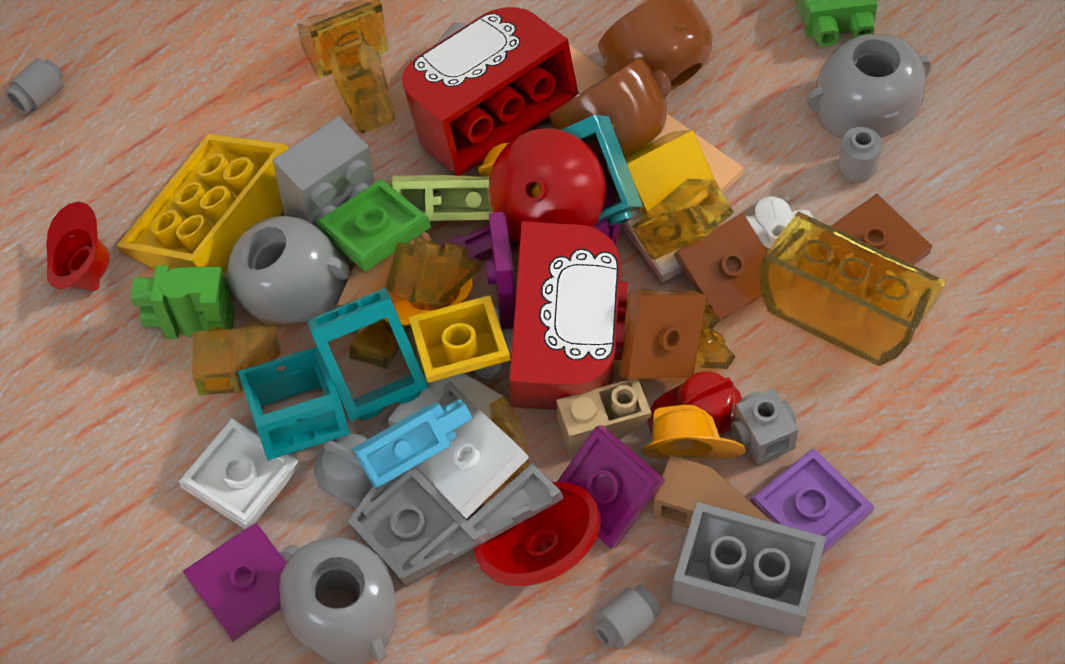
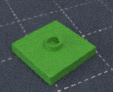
[316,179,431,272]

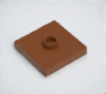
[816,194,932,296]
[673,213,785,323]
[619,292,706,379]

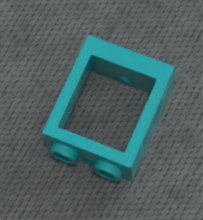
[538,115,643,228]
[307,287,429,421]
[238,346,350,461]

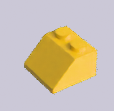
[409,295,511,383]

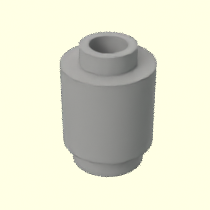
[5,58,63,114]
[838,127,882,183]
[593,585,661,649]

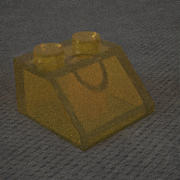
[297,0,388,79]

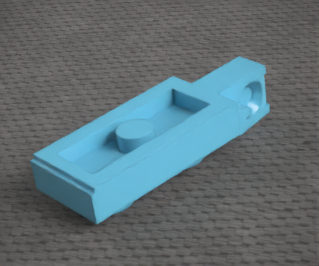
[352,398,473,488]

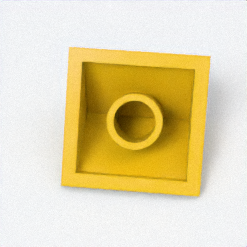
[606,130,716,221]

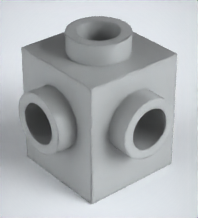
[731,389,799,465]

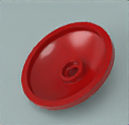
[488,128,606,245]
[474,482,601,586]

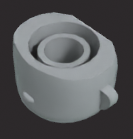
[806,34,931,138]
[224,216,351,326]
[279,537,396,664]

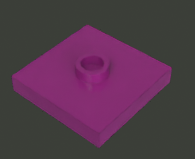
[485,212,516,329]
[557,425,665,548]
[183,523,286,642]

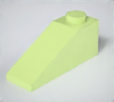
[392,175,492,221]

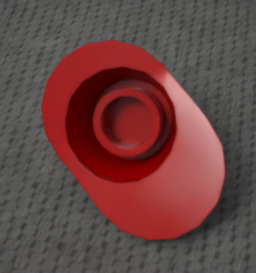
[46,201,110,292]
[648,371,742,435]

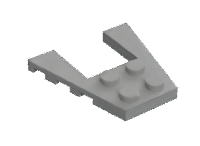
[347,381,564,586]

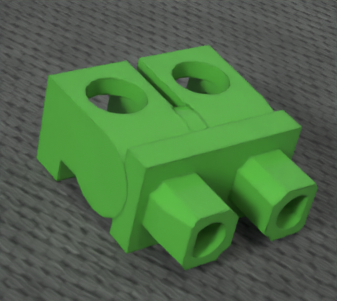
[796,0,878,47]
[131,265,235,343]

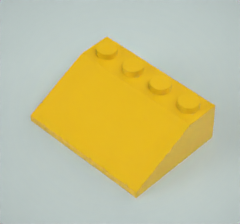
[116,134,289,275]

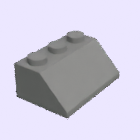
[671,502,826,637]

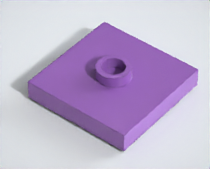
[750,448,874,555]

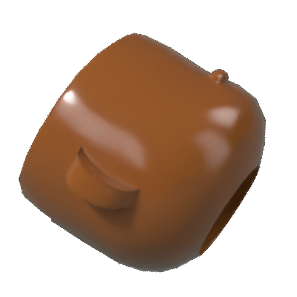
[598,0,713,91]
[549,57,671,167]

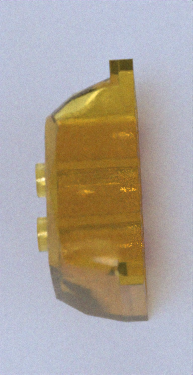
[759,211,947,366]

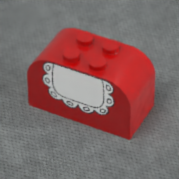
[402,7,579,176]
[509,221,628,410]

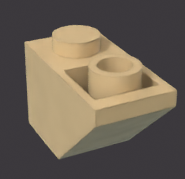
[556,379,651,459]

